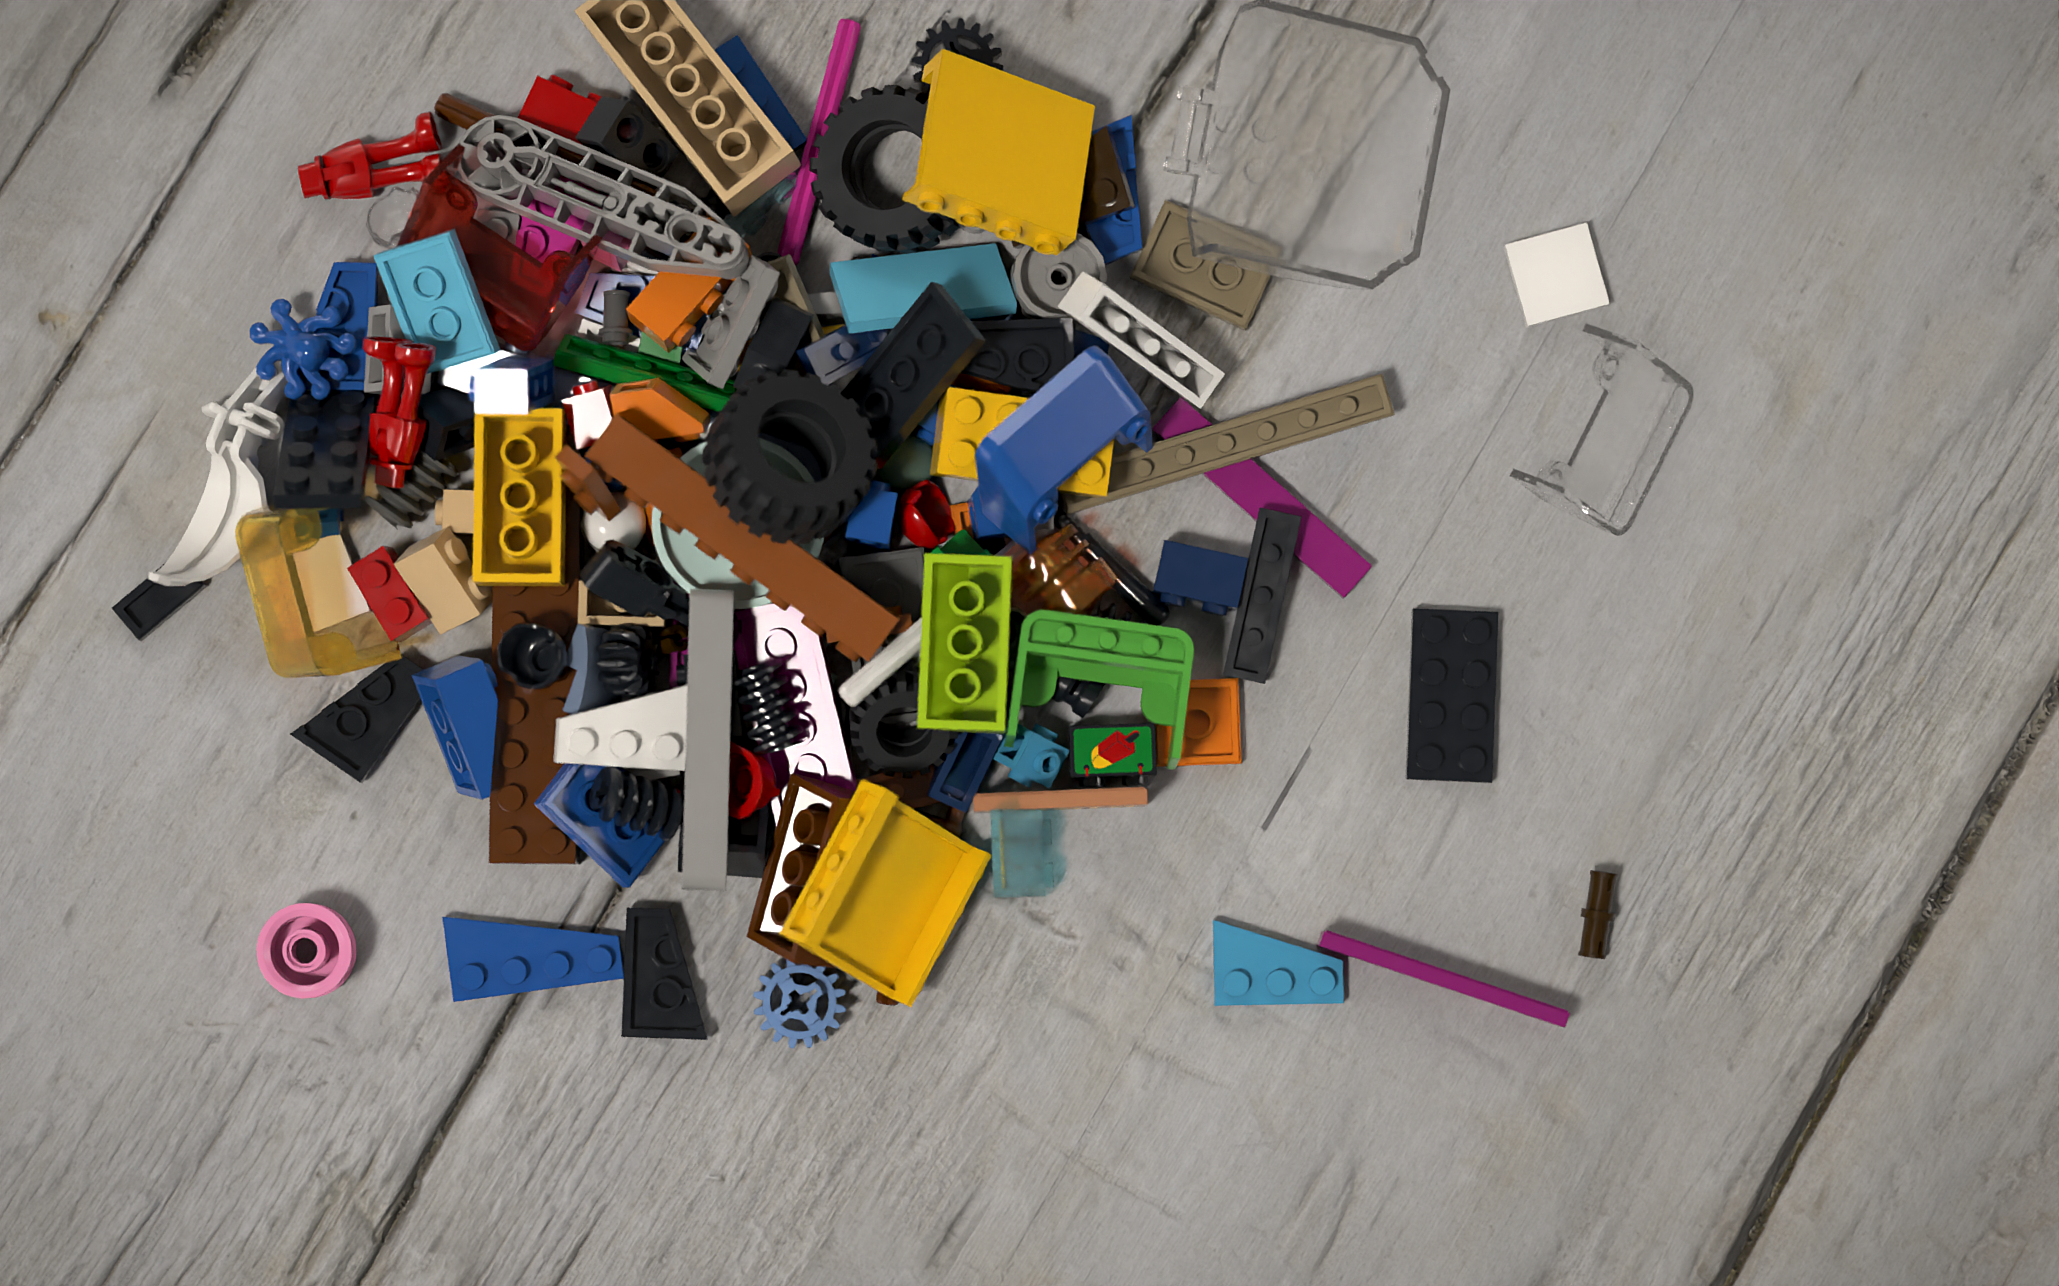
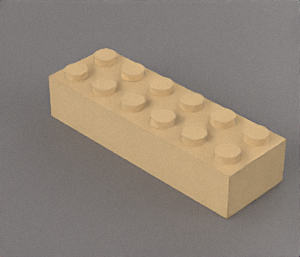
[574,0,802,217]

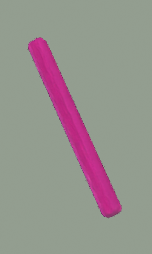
[777,19,861,265]

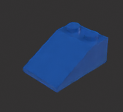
[412,655,498,800]

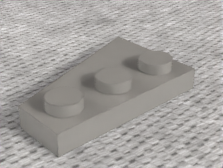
[681,255,780,389]

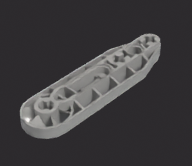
[456,115,749,279]

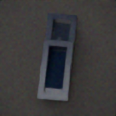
[927,686,1012,813]

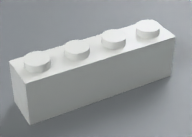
[1058,271,1225,409]

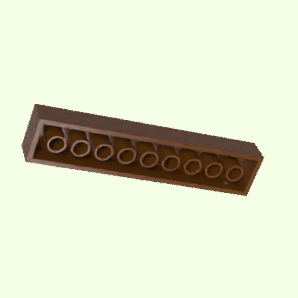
[489,433,585,865]

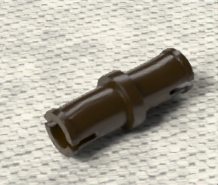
[1578,870,1618,959]

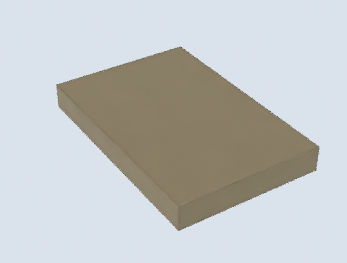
[1129,200,1281,331]

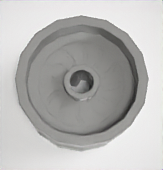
[1009,233,1107,329]

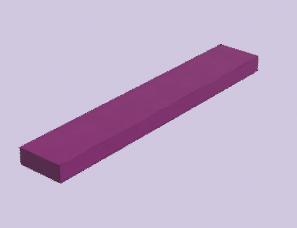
[1152,397,1372,599]
[1317,930,1570,1028]

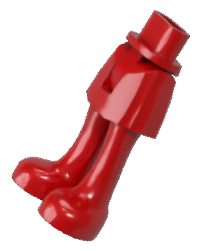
[298,112,449,200]
[363,336,436,488]

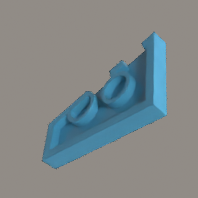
[1212,920,1344,1006]

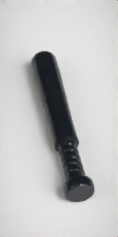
[1054,499,1170,626]

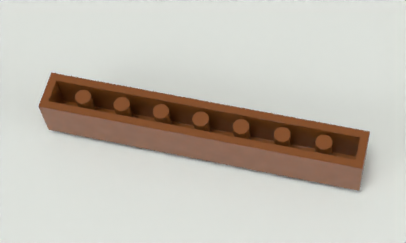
[585,413,899,662]

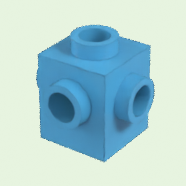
[993,723,1070,788]

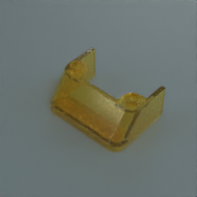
[235,505,402,679]

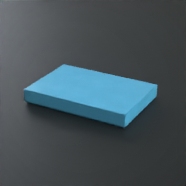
[374,229,500,374]

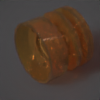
[1012,524,1120,615]

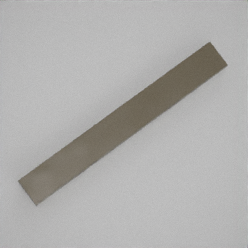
[1061,374,1395,515]

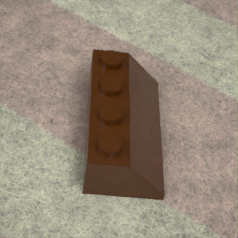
[746,773,855,968]

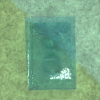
[990,809,1054,899]

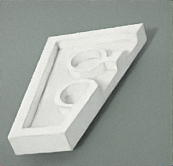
[553,684,687,771]

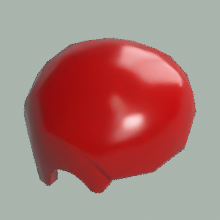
[897,479,955,548]

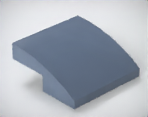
[563,624,624,714]

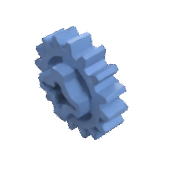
[753,960,846,1049]

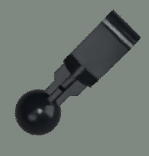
[580,540,743,648]

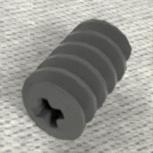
[364,448,459,530]

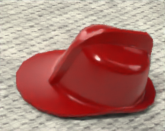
[728,741,781,819]

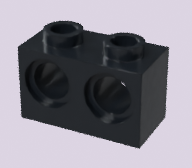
[575,96,680,189]

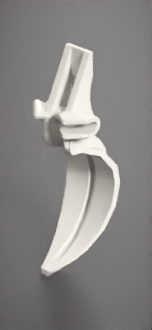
[148,361,288,586]

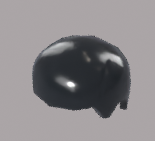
[497,623,568,690]

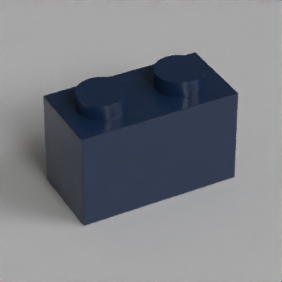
[1153,540,1248,616]

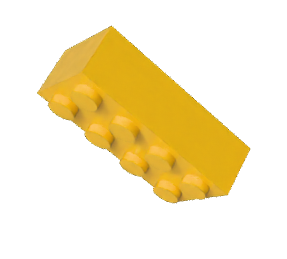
[930,387,1114,498]
[473,408,567,586]

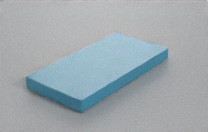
[829,243,1017,333]

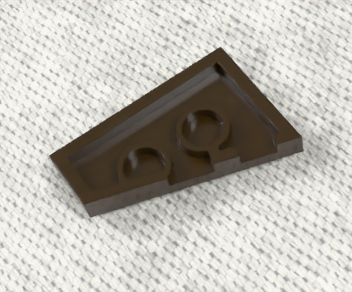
[1012,125,1135,249]

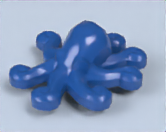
[249,298,357,400]

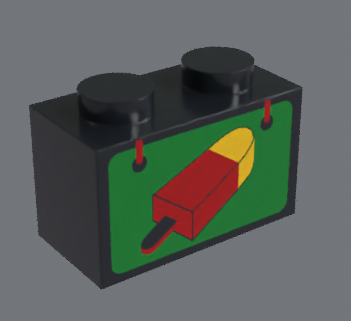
[1068,723,1157,787]

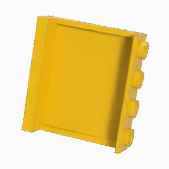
[902,48,1095,256]
[779,780,992,1007]

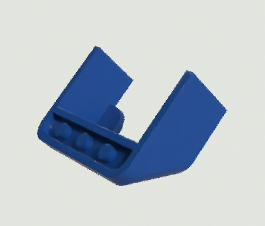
[975,346,1153,555]

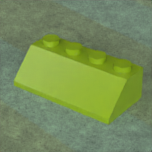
[917,553,1013,734]

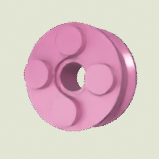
[257,903,357,998]

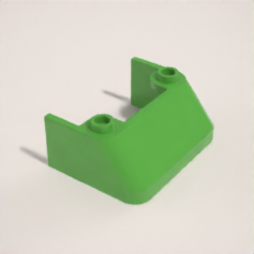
[1004,610,1194,770]

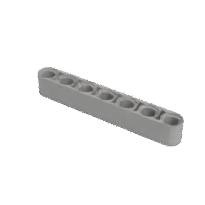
[682,589,734,891]

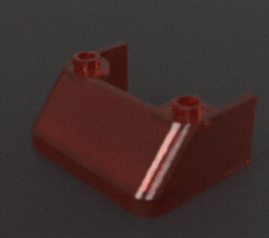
[396,144,603,351]

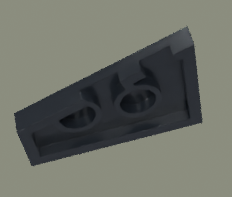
[621,908,708,1040]

